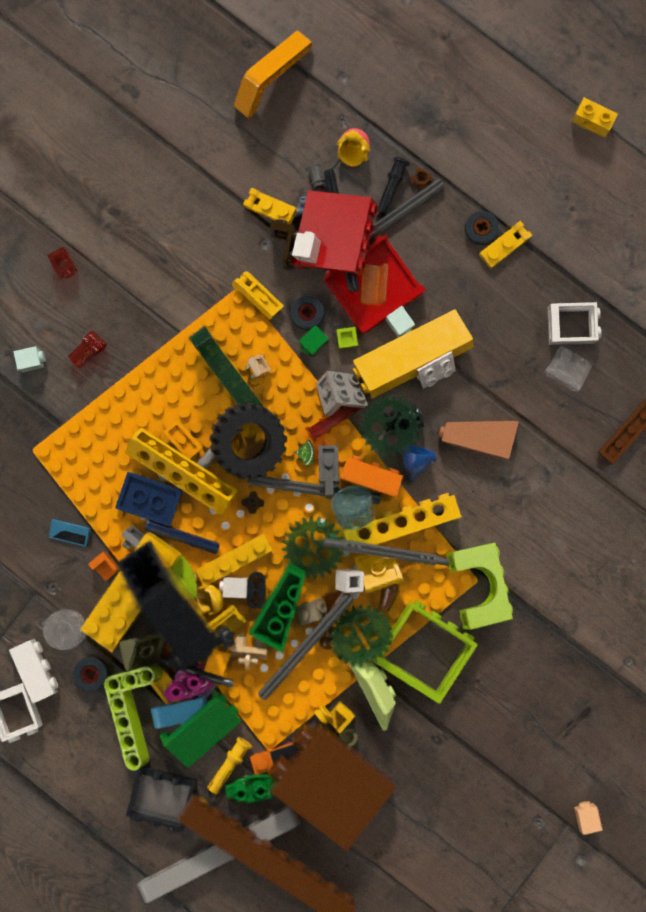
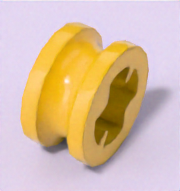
[314,704,333,724]

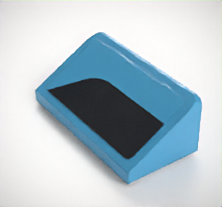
[49,519,91,547]

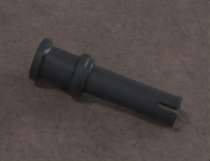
[378,157,410,215]

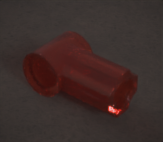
[68,330,107,369]

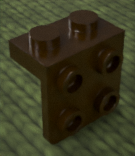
[270,219,297,270]

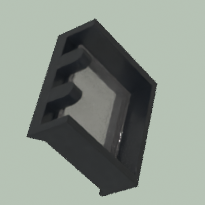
[126,766,197,832]

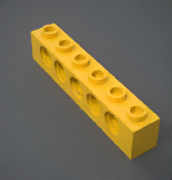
[125,428,238,516]
[343,493,461,553]

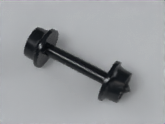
[168,626,236,672]

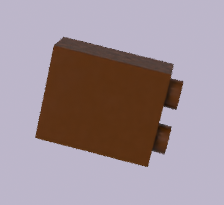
[267,721,396,851]

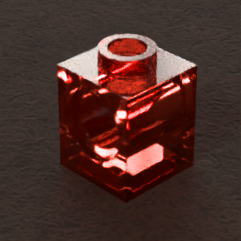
[47,246,78,279]

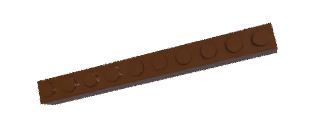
[178,794,356,912]

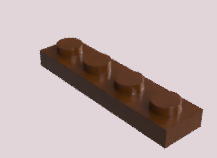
[598,398,646,465]

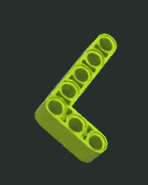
[104,664,163,771]

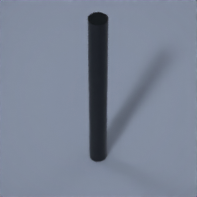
[159,656,234,688]

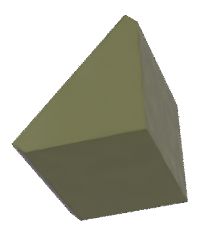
[119,631,165,672]

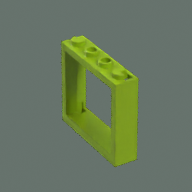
[372,600,478,704]

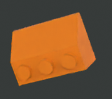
[340,455,403,499]

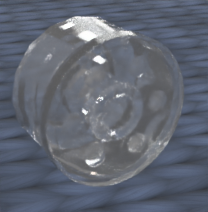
[43,609,86,650]

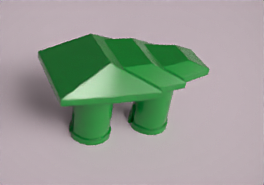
[225,774,274,804]

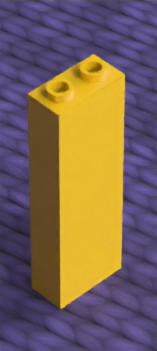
[352,309,474,399]

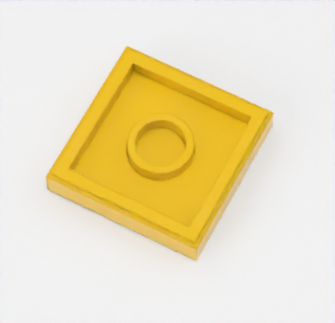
[354,545,403,594]

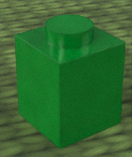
[299,325,329,357]

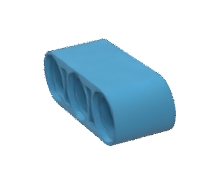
[151,696,208,729]

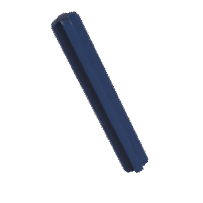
[145,520,220,554]

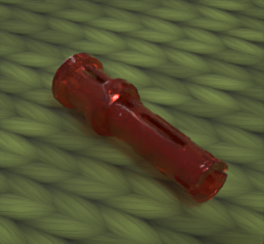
[305,406,361,443]

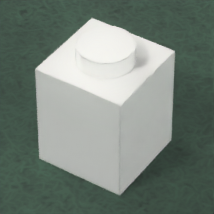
[292,231,321,263]
[335,569,364,593]
[220,577,248,598]

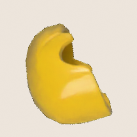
[196,585,223,615]

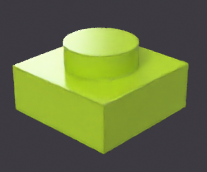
[336,327,358,349]

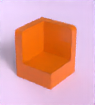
[88,551,119,581]

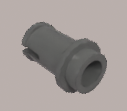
[308,163,325,189]

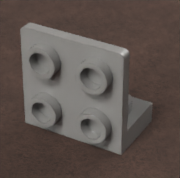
[316,371,368,416]

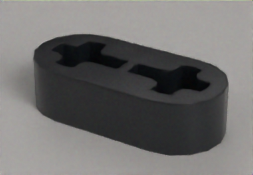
[247,572,266,609]

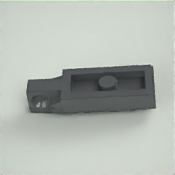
[318,445,339,499]

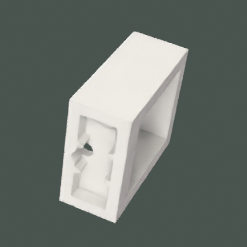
[548,302,601,345]
[0,683,43,743]

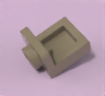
[295,597,328,626]

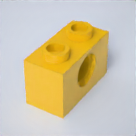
[571,98,618,138]

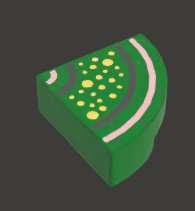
[295,439,314,467]

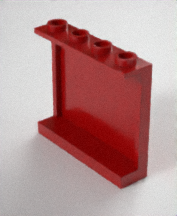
[292,190,378,277]
[324,234,426,336]

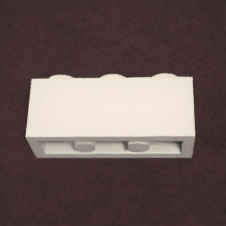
[9,639,58,704]

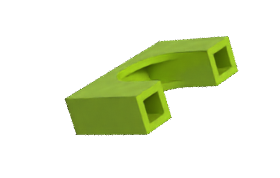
[446,543,513,629]

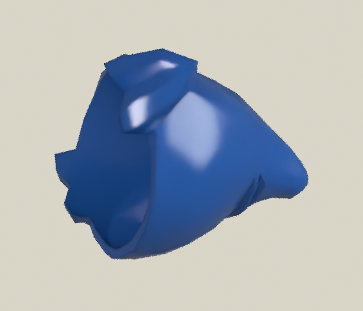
[398,443,437,482]

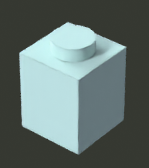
[386,306,415,338]
[13,346,46,373]

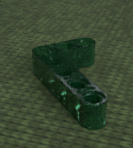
[188,326,264,407]

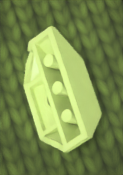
[347,657,396,731]

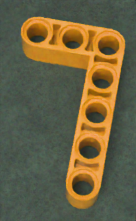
[233,31,313,118]

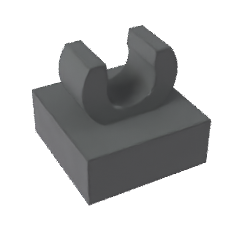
[121,525,145,550]

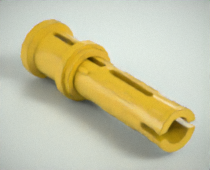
[207,737,252,794]

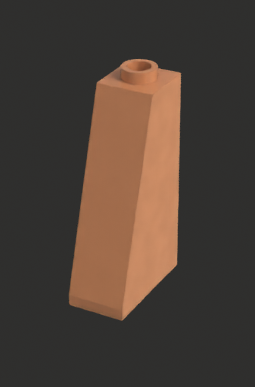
[438,421,519,460]

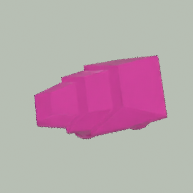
[163,664,213,702]

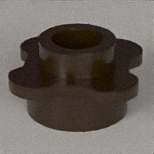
[241,491,265,514]

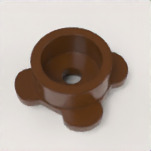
[410,168,433,190]

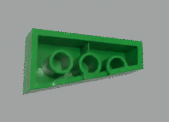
[249,562,305,653]

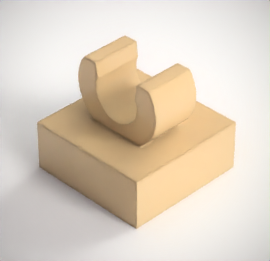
[245,354,271,378]

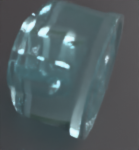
[331,486,375,530]

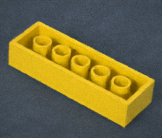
[80,532,183,652]

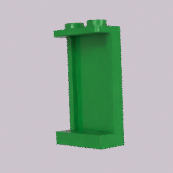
[159,689,241,768]

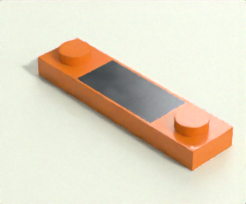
[250,743,297,775]

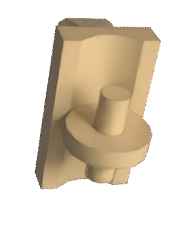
[231,637,267,670]

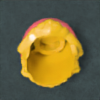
[337,128,370,167]

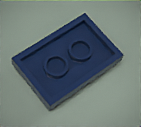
[115,472,183,527]

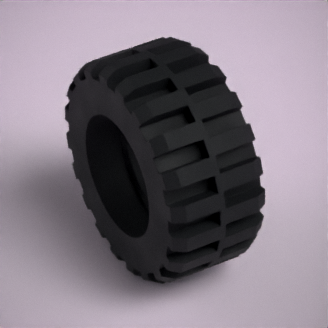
[209,403,287,480]

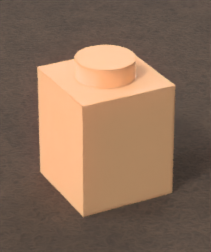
[574,801,602,835]

